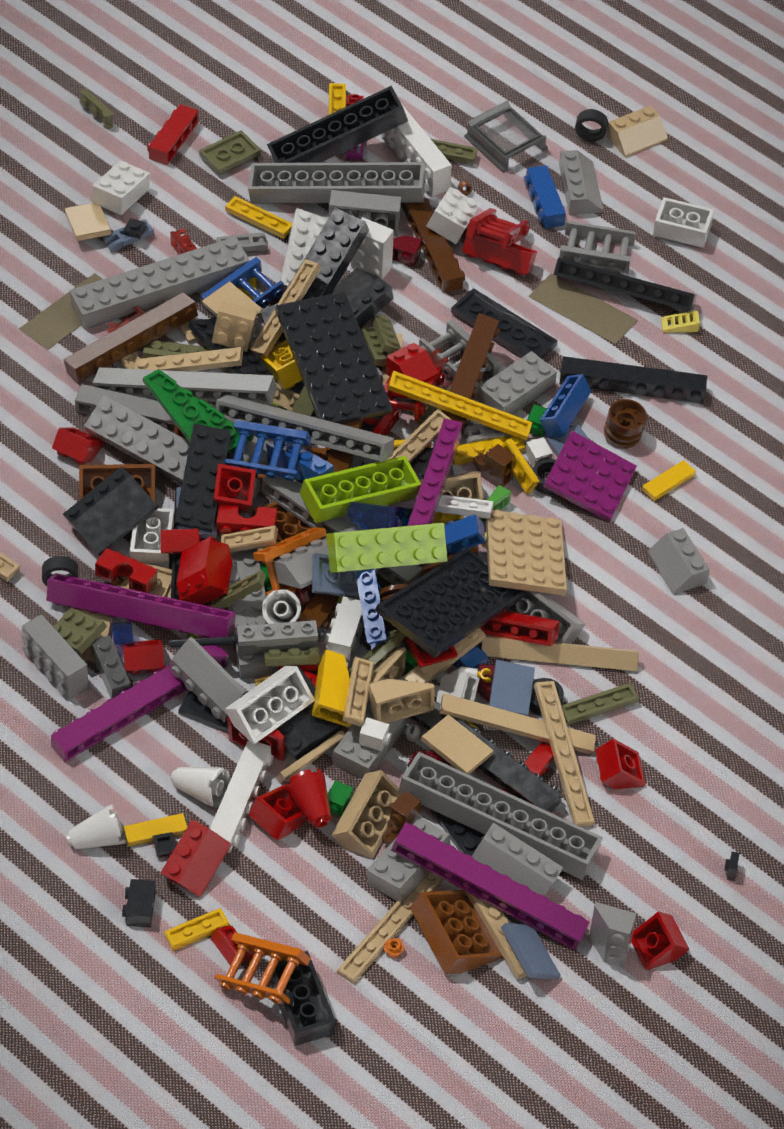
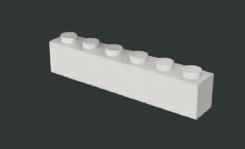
[210,740,273,853]

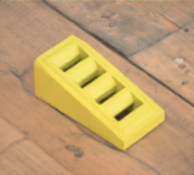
[661,311,700,333]

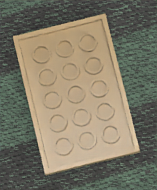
[486,510,567,596]

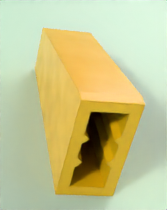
[312,649,351,727]

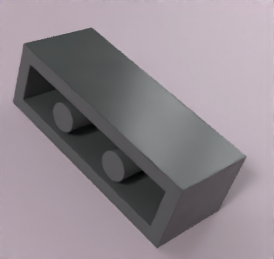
[91,635,131,699]

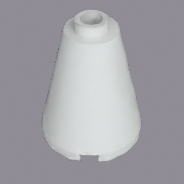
[262,590,301,624]
[171,767,230,808]
[66,804,126,849]

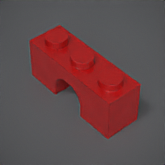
[216,504,278,535]
[95,548,158,593]

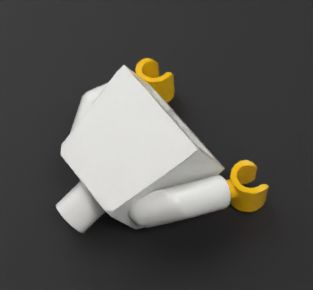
[434,667,492,728]

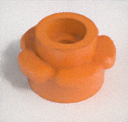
[384,938,404,958]

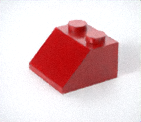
[386,343,439,382]
[52,427,106,464]
[213,464,256,514]
[122,639,165,674]
[595,738,646,789]
[631,911,689,970]

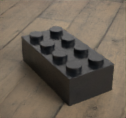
[268,951,336,1046]

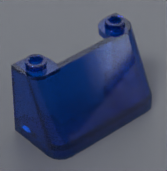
[347,502,413,530]

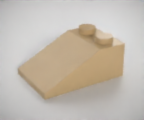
[369,679,434,724]

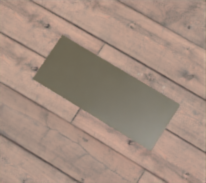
[19,273,103,350]
[528,273,638,344]

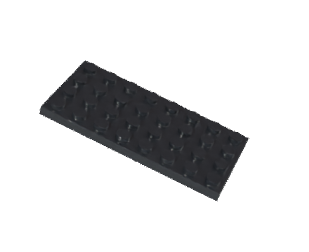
[275,292,393,424]
[374,548,526,658]

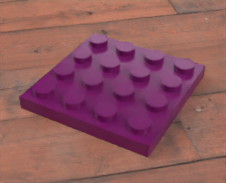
[543,431,637,522]

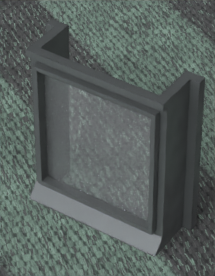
[464,100,548,173]

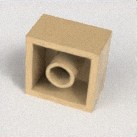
[212,301,258,352]

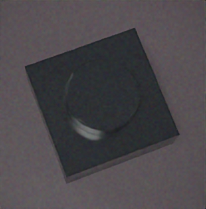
[123,218,147,239]
[152,832,176,857]
[724,851,740,881]

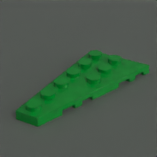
[143,369,254,454]

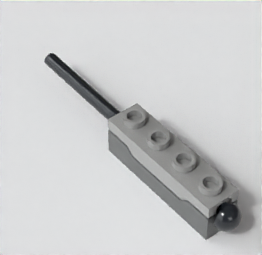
[170,620,327,656]

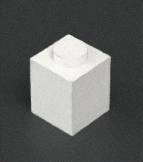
[525,437,553,467]
[359,717,391,751]

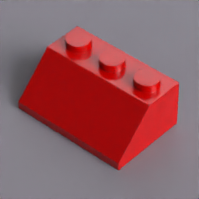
[160,819,232,898]

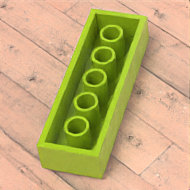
[299,456,421,523]
[326,523,448,573]

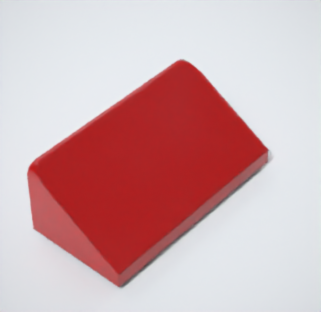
[161,529,201,554]
[211,926,254,966]

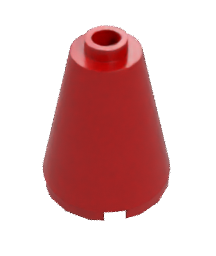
[285,769,331,828]

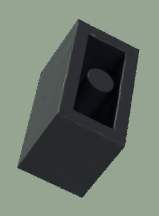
[122,879,156,928]

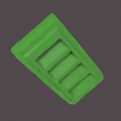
[479,485,511,523]

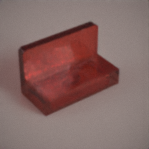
[295,584,316,613]

